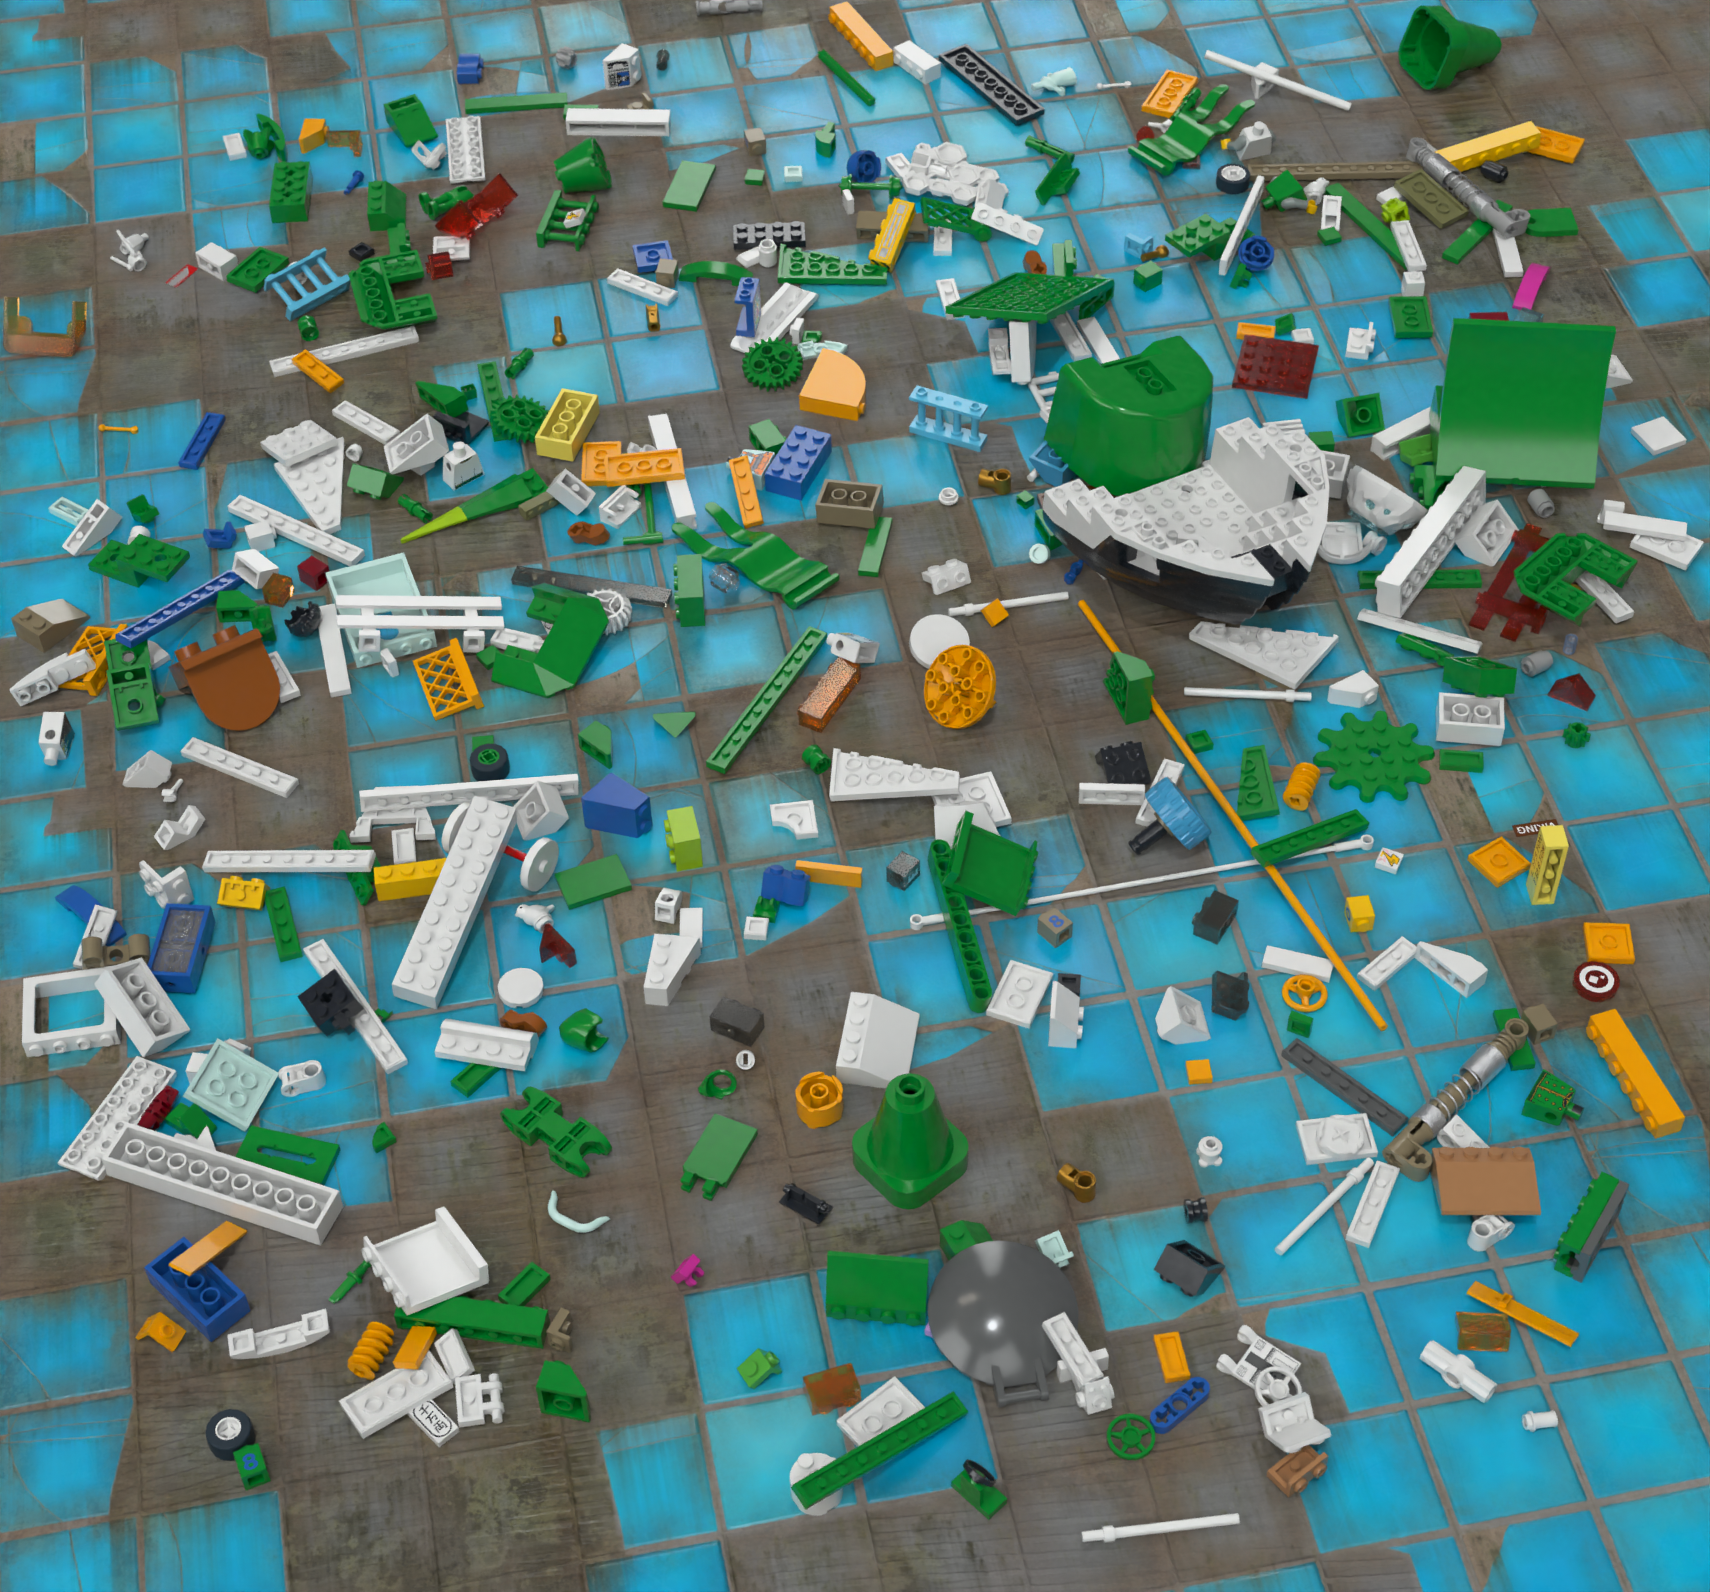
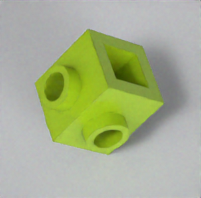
[1381,197,1410,225]

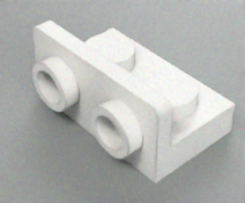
[1345,322,1376,360]

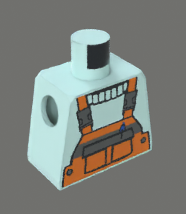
[726,449,775,491]

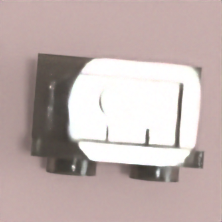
[1212,971,1249,1021]

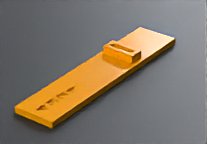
[169,1221,247,1276]
[1466,1281,1579,1347]

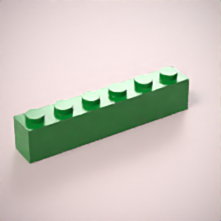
[394,1296,550,1349]

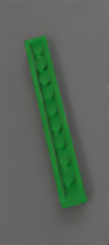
[706,626,827,774]

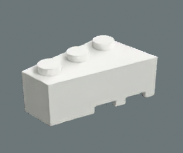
[644,934,701,1006]

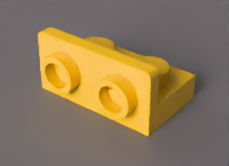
[217,876,270,911]

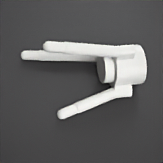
[110,230,147,272]

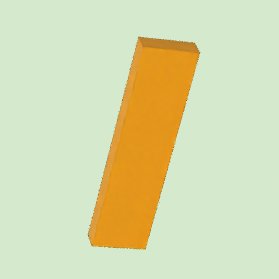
[729,455,764,529]

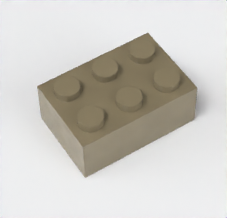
[815,479,884,529]

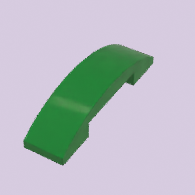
[256,114,288,162]
[679,261,753,286]

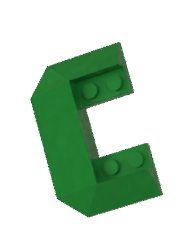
[349,249,438,329]
[1514,533,1638,627]
[491,583,609,698]

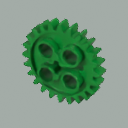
[742,337,803,392]
[489,395,549,443]

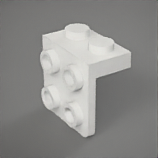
[139,860,194,909]
[1258,1392,1331,1453]

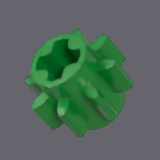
[1562,722,1591,748]

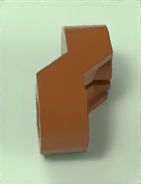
[1023,250,1047,274]
[567,521,610,546]
[499,1009,547,1038]

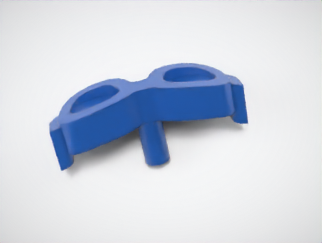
[1064,560,1083,585]

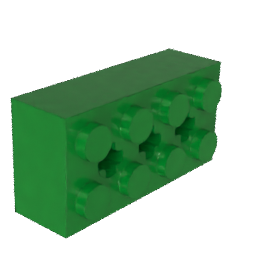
[269,161,313,223]

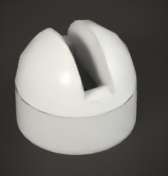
[346,444,363,461]
[736,1050,755,1070]

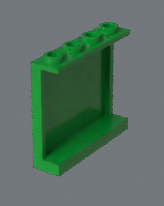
[942,811,1039,916]

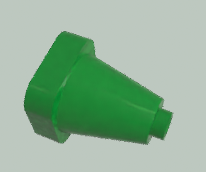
[1398,5,1502,89]
[852,1073,968,1209]

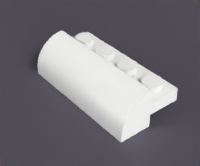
[434,1019,539,1071]

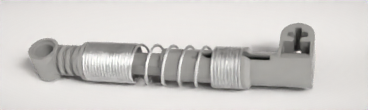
[1406,137,1530,238]

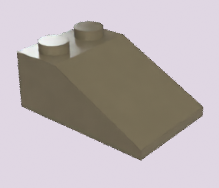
[11,598,90,653]

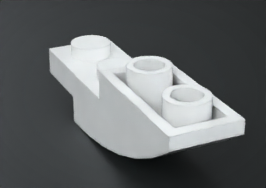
[10,649,96,706]

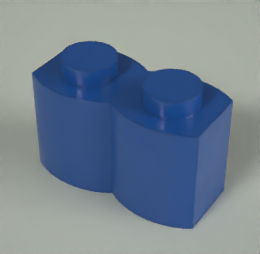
[457,53,484,84]
[761,865,811,906]

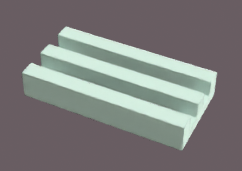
[48,497,88,526]

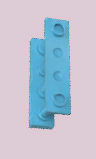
[264,247,350,321]
[909,386,988,452]

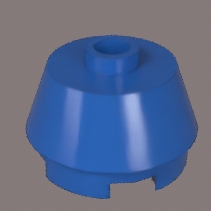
[1238,236,1274,272]

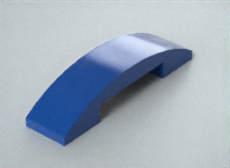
[55,885,127,946]

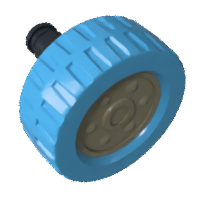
[1128,777,1212,855]

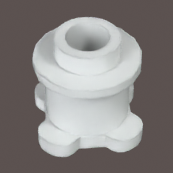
[1196,1136,1222,1168]

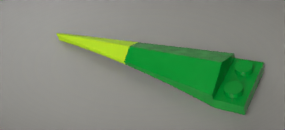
[400,468,548,543]

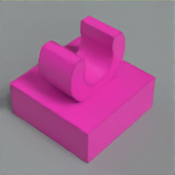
[670,1254,704,1287]

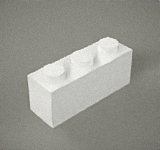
[893,40,941,84]

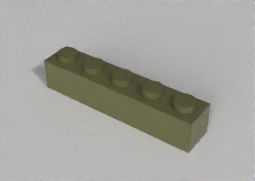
[519,491,560,521]

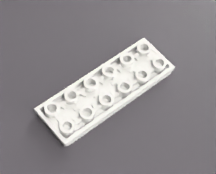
[446,116,486,184]
[730,283,819,353]
[58,1056,177,1181]

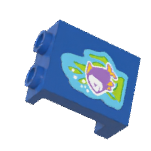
[735,277,761,337]

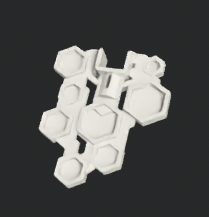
[902,142,1009,206]

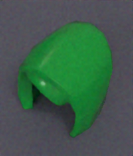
[559,1008,609,1052]

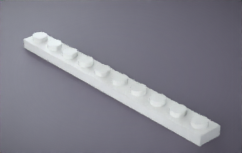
[359,774,578,812]

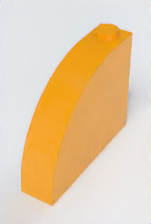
[799,348,866,421]

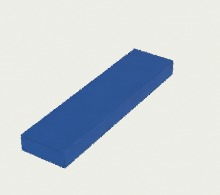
[178,412,226,470]

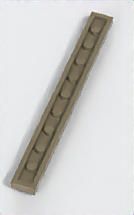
[1247,161,1425,181]

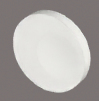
[909,614,970,669]

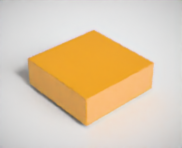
[980,598,1009,627]
[1185,1059,1213,1085]

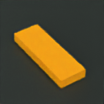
[292,349,344,393]
[795,860,863,888]

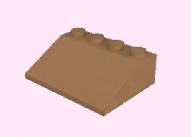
[1430,1147,1541,1215]

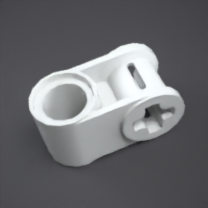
[278,1060,326,1097]
[1467,1215,1515,1252]

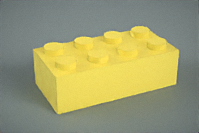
[535,388,600,462]

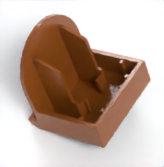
[168,625,280,731]

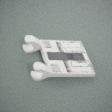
[1216,1325,1301,1402]

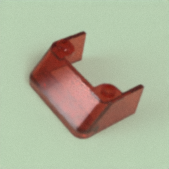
[435,173,519,240]

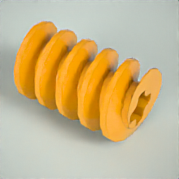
[1283,762,1321,811]
[347,1321,394,1380]

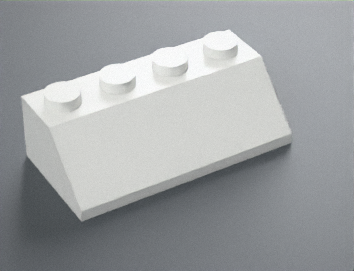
[94,957,190,1057]

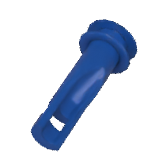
[343,170,364,195]

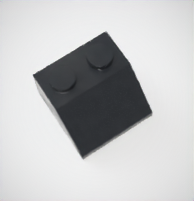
[1154,1240,1225,1297]

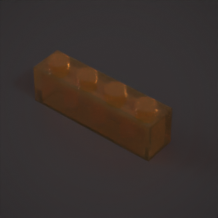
[797,656,861,733]

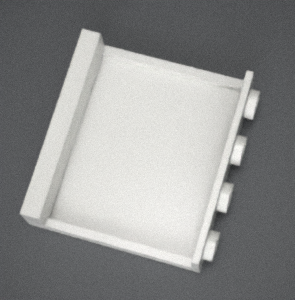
[361,1206,489,1315]

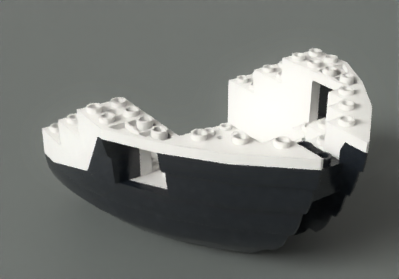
[1043,417,1330,624]

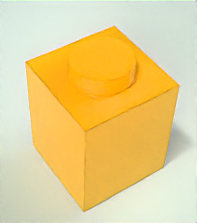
[1344,895,1375,932]

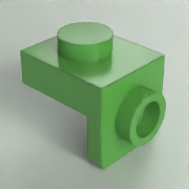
[737,1348,782,1389]

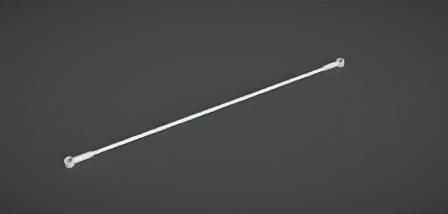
[910,835,1374,930]

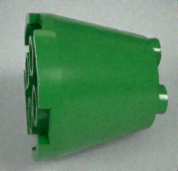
[554,137,612,194]

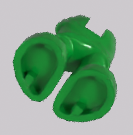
[418,185,474,220]

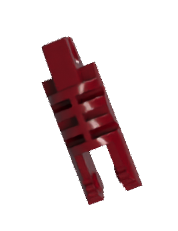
[137,1085,179,1131]

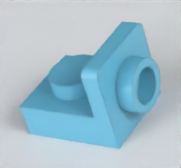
[1124,233,1154,259]

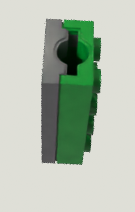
[1553,1172,1630,1283]

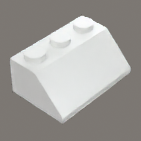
[1454,499,1519,567]

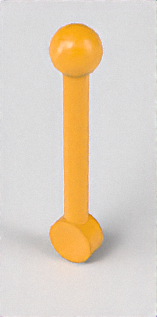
[99,424,139,434]

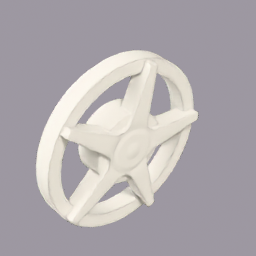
[1254,1366,1302,1406]

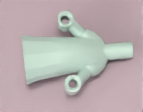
[1031,67,1077,96]

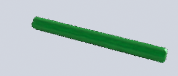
[818,49,875,106]

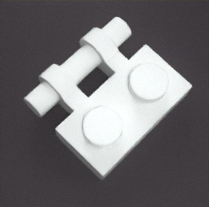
[455,1373,504,1428]

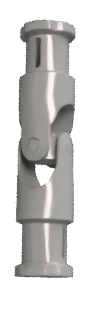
[696,0,762,16]

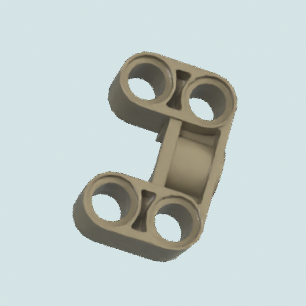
[81,934,150,970]

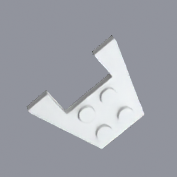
[350,786,436,843]

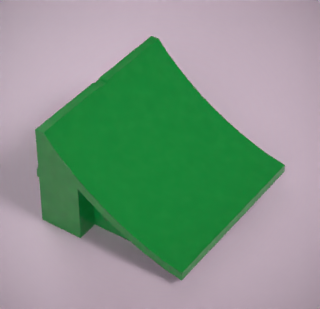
[1429,318,1616,489]

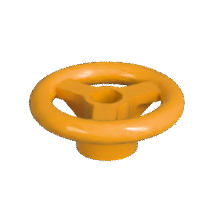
[1282,974,1328,1012]

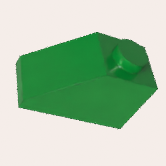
[216,590,258,623]
[578,720,613,769]

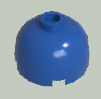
[847,150,881,183]

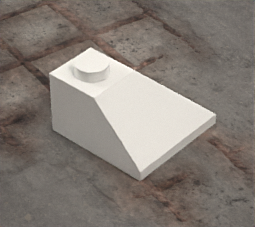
[1155,986,1211,1045]

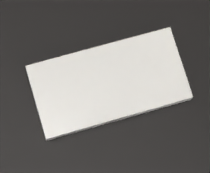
[339,1350,453,1439]

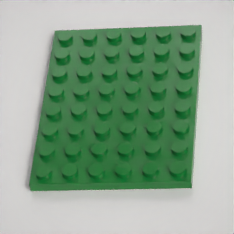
[945,272,1114,324]

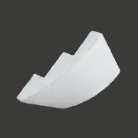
[934,801,1000,848]

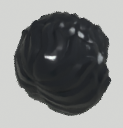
[284,601,321,637]

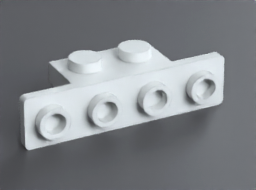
[971,202,1044,245]

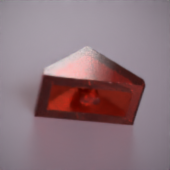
[1548,673,1596,711]

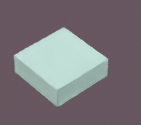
[784,166,802,182]

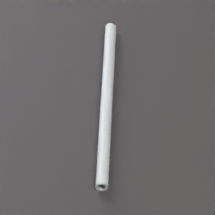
[1204,50,1351,111]

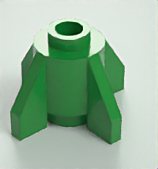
[243,127,274,159]

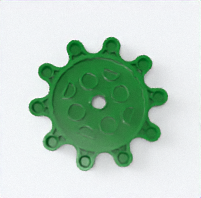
[1313,711,1435,803]

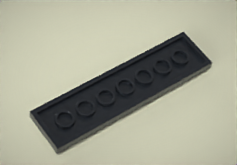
[939,44,1045,126]

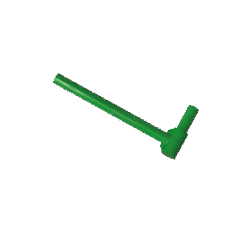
[623,483,663,545]

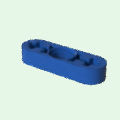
[1150,1377,1210,1434]

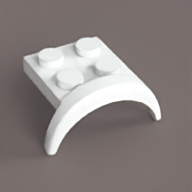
[1318,522,1375,564]

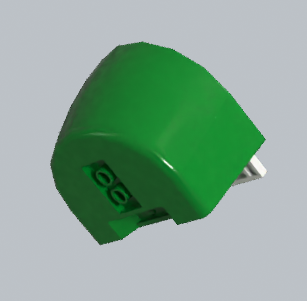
[1039,336,1214,496]

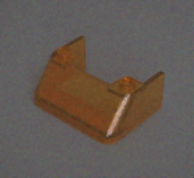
[3,296,87,357]

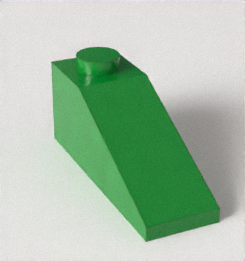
[1079,274,1115,320]
[415,381,468,418]

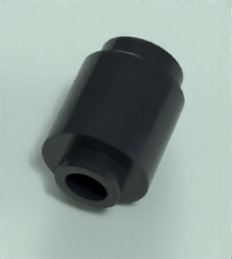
[1480,160,1509,183]

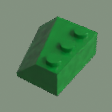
[1103,651,1155,725]

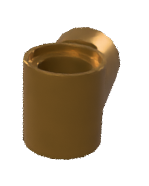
[978,468,1011,495]
[1056,1163,1096,1203]

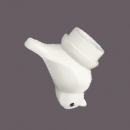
[1304,178,1329,205]
[515,904,555,933]

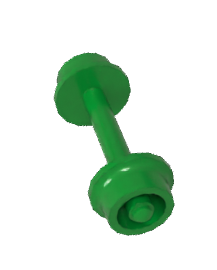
[838,174,903,199]

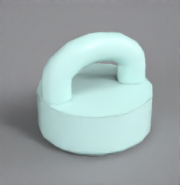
[1029,544,1051,564]

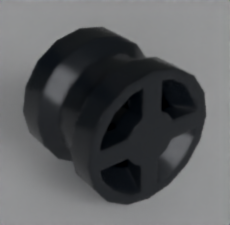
[1184,1197,1208,1224]

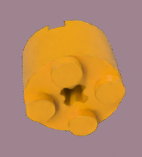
[795,1072,843,1129]

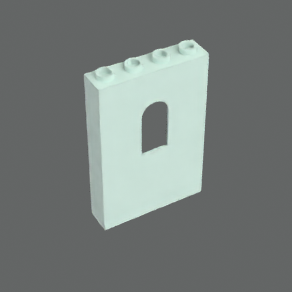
[326,552,437,668]

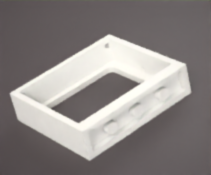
[22,965,121,1057]

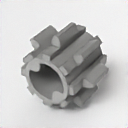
[555,46,578,69]

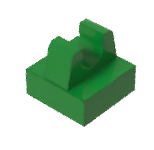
[1229,263,1252,289]
[753,896,780,923]

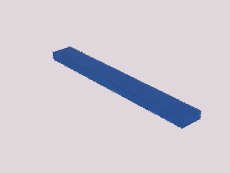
[115,569,245,648]

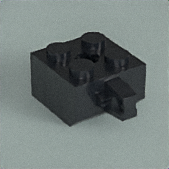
[297,968,364,1037]

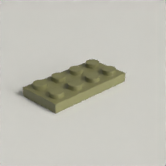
[1393,169,1469,229]

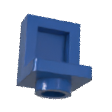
[203,521,237,549]

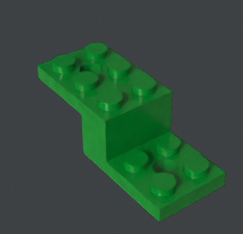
[1165,213,1255,261]
[88,534,190,588]
[104,639,160,731]

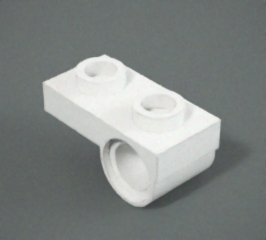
[1437,1114,1490,1148]

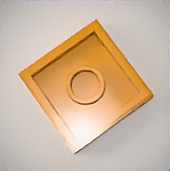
[1467,836,1531,888]
[1583,922,1635,964]

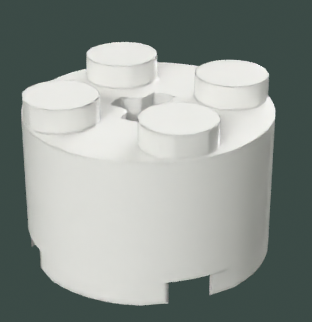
[790,1453,843,1516]

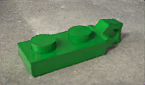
[1396,633,1454,666]

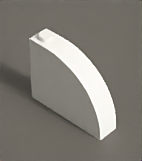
[1009,319,1036,385]

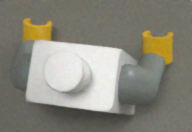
[1221,121,1277,161]

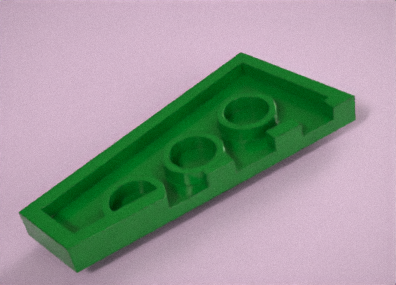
[1236,745,1280,821]

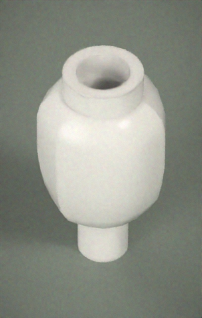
[120,233,149,254]

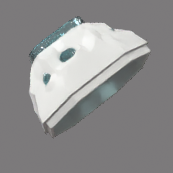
[1347,465,1428,539]

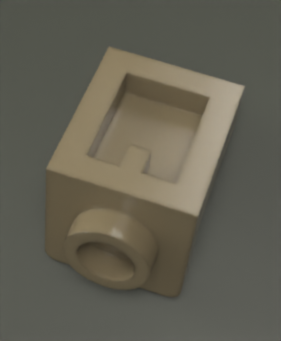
[627,92,654,109]
[546,1308,573,1353]

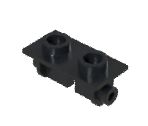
[779,1183,833,1225]

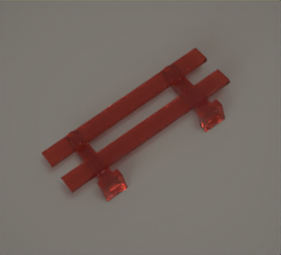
[1469,523,1550,642]

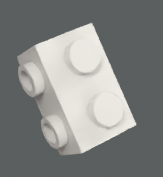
[922,559,971,595]

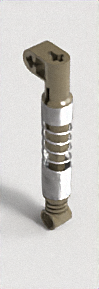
[1382,1018,1529,1182]

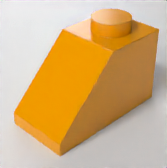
[299,119,330,153]

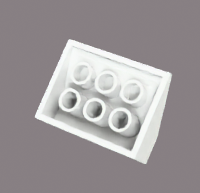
[836,992,920,1089]

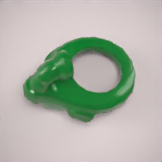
[698,1069,737,1099]

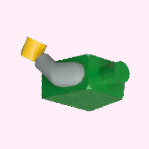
[1261,170,1318,214]

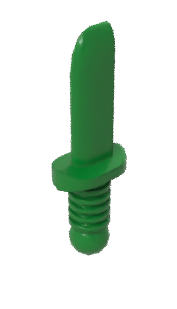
[329,1260,372,1303]

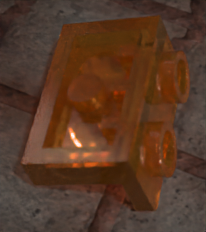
[1455,1312,1511,1352]

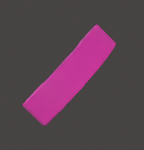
[1512,263,1551,312]

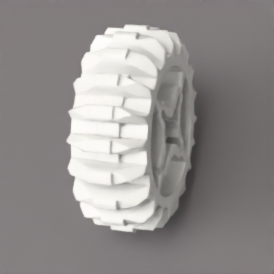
[587,588,632,636]

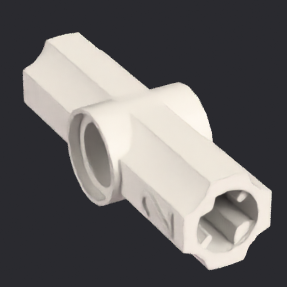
[1420,1340,1498,1403]

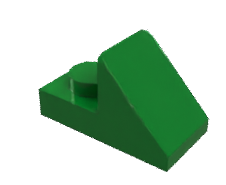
[165,1102,217,1139]

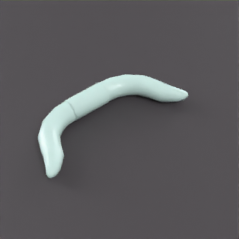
[547,1190,610,1233]

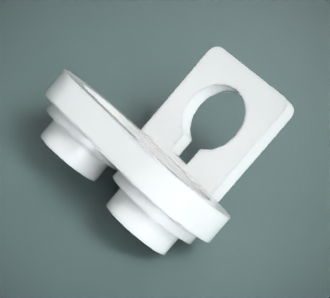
[411,140,447,170]

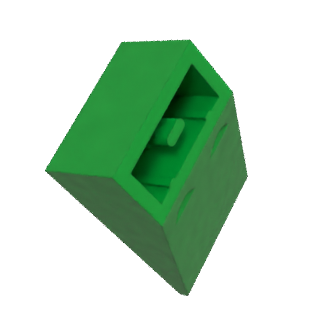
[383,94,438,148]

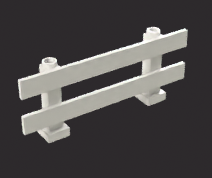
[336,595,504,652]

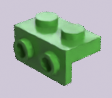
[1399,433,1433,467]

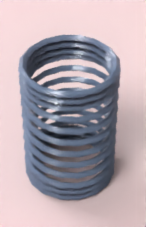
[1563,634,1578,655]

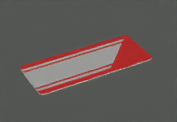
[166,264,198,287]

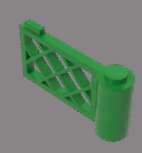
[920,197,992,242]

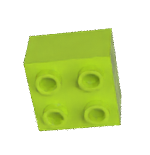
[664,806,703,872]

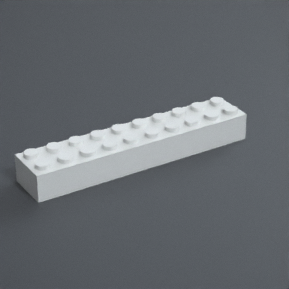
[1375,466,1486,618]
[392,796,517,1010]
[101,1122,343,1246]

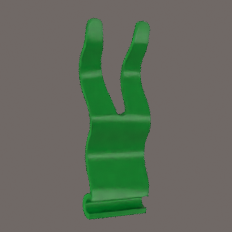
[1128,84,1255,176]
[672,502,839,610]

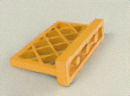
[58,624,128,696]
[413,637,484,721]

